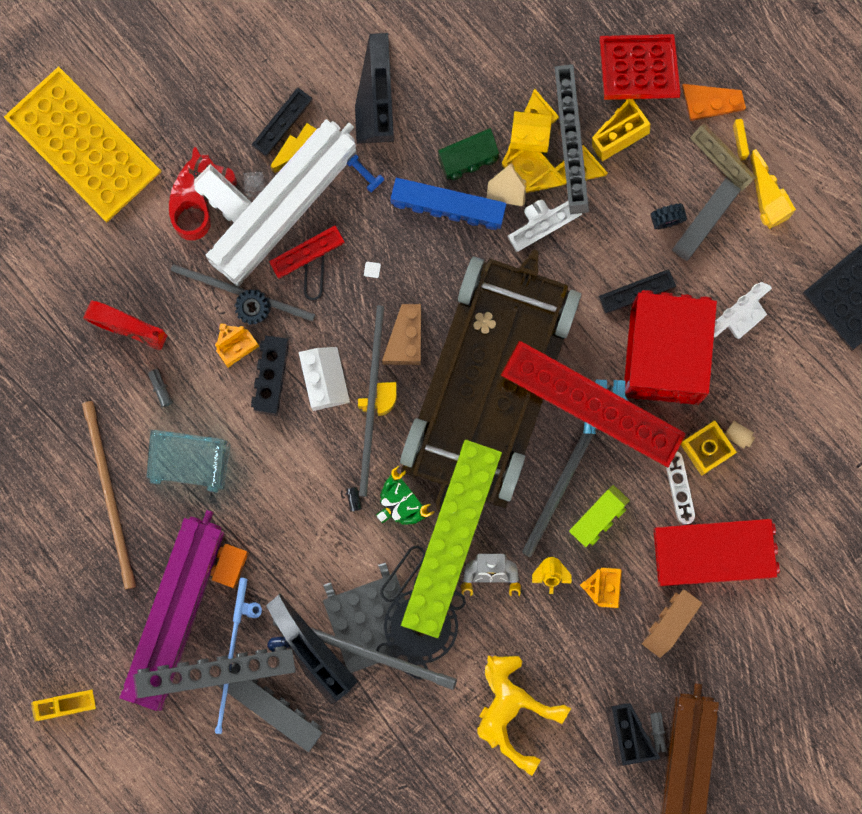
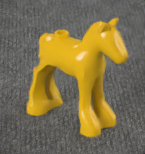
[477,655,571,776]

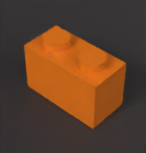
[210,544,249,589]

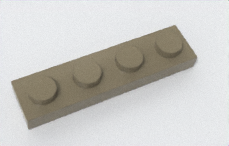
[690,123,756,192]

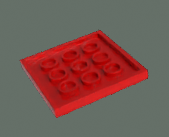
[599,34,680,100]

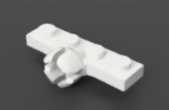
[507,200,582,252]

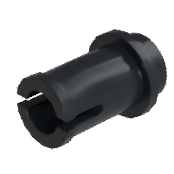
[345,487,362,512]

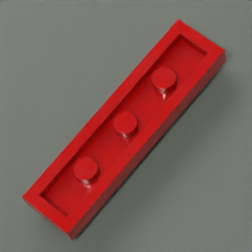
[269,225,345,279]

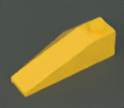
[750,149,796,229]

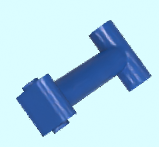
[347,154,385,193]

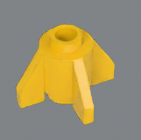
[532,557,572,594]

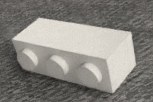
[194,164,252,222]

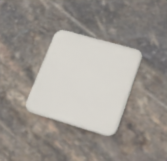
[364,262,381,278]

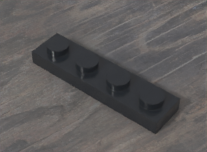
[251,87,313,157]
[598,269,676,315]

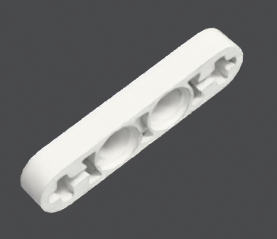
[666,451,695,525]

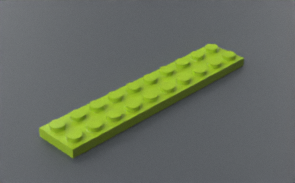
[401,440,502,638]

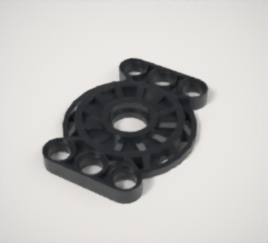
[376,575,466,679]

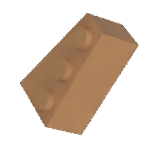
[382,304,421,365]
[642,589,702,658]

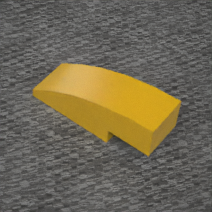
[270,123,317,173]
[31,690,96,722]

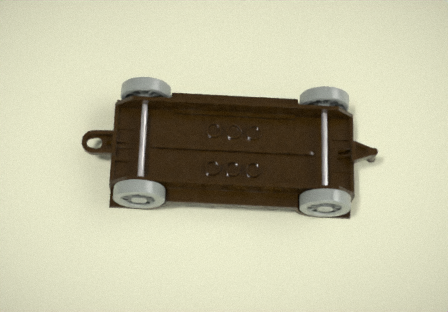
[400,249,582,513]

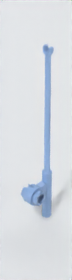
[215,578,262,734]

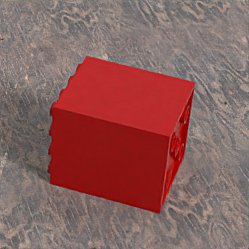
[624,290,717,405]

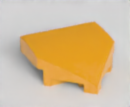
[215,323,259,368]
[580,568,622,608]

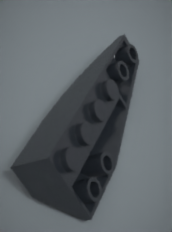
[355,33,394,144]
[266,594,358,704]

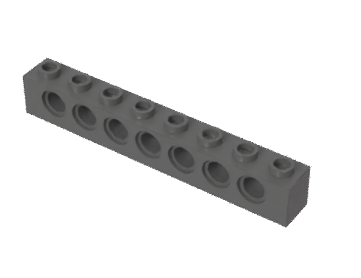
[555,64,589,215]
[133,646,295,699]

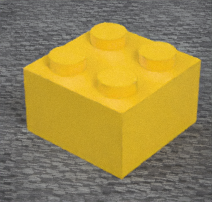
[681,421,737,476]

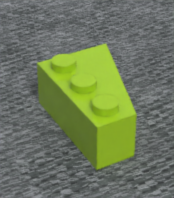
[569,485,630,547]

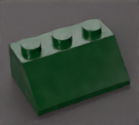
[438,128,499,180]

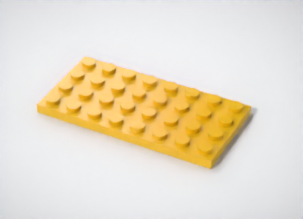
[4,66,161,223]

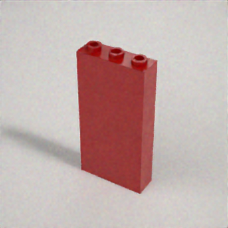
[653,519,780,587]

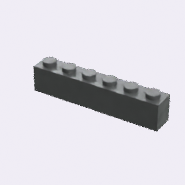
[217,663,323,752]

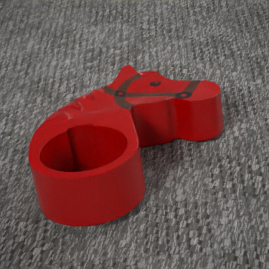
[169,147,237,241]
[83,300,168,350]

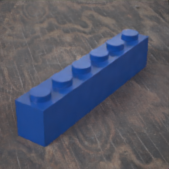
[391,178,506,230]

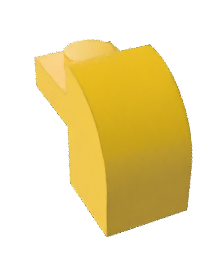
[358,382,397,416]

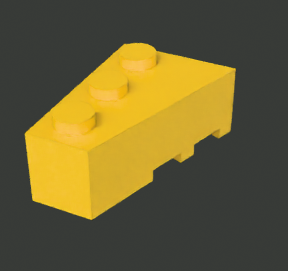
[592,99,650,162]

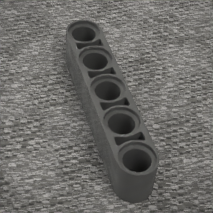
[672,178,741,261]

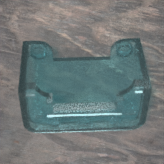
[146,430,230,492]

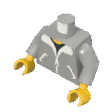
[461,554,521,596]

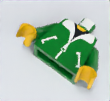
[376,466,435,525]

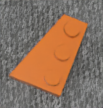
[682,84,746,121]

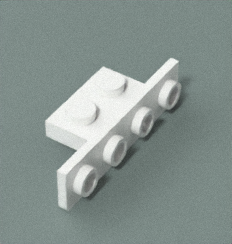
[714,282,772,339]

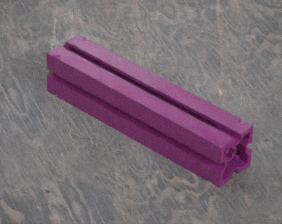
[119,510,225,711]

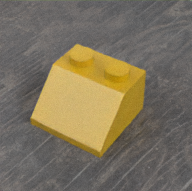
[510,111,552,153]

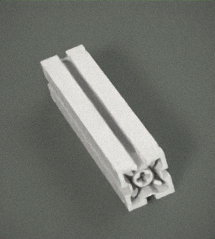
[206,119,357,287]

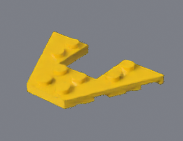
[501,89,608,193]

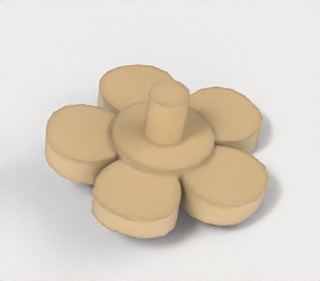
[473,312,496,334]

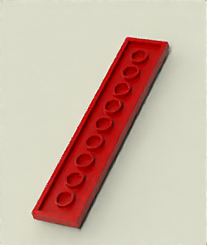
[501,341,686,468]

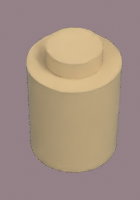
[725,420,755,449]

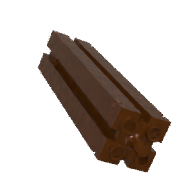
[661,683,719,814]

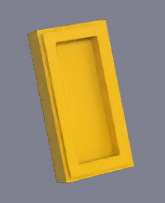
[733,119,749,161]

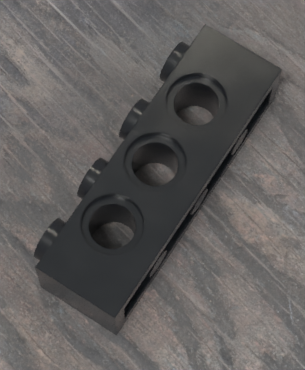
[251,335,289,416]

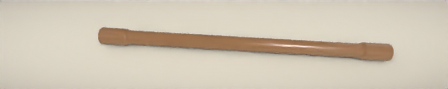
[82,401,136,590]

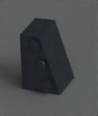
[606,703,661,766]

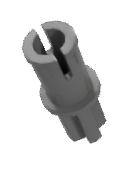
[148,369,173,407]
[650,712,668,753]

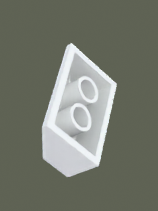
[299,347,350,411]

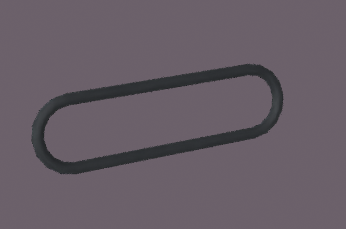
[304,236,324,301]
[380,546,426,602]

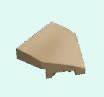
[487,163,526,206]

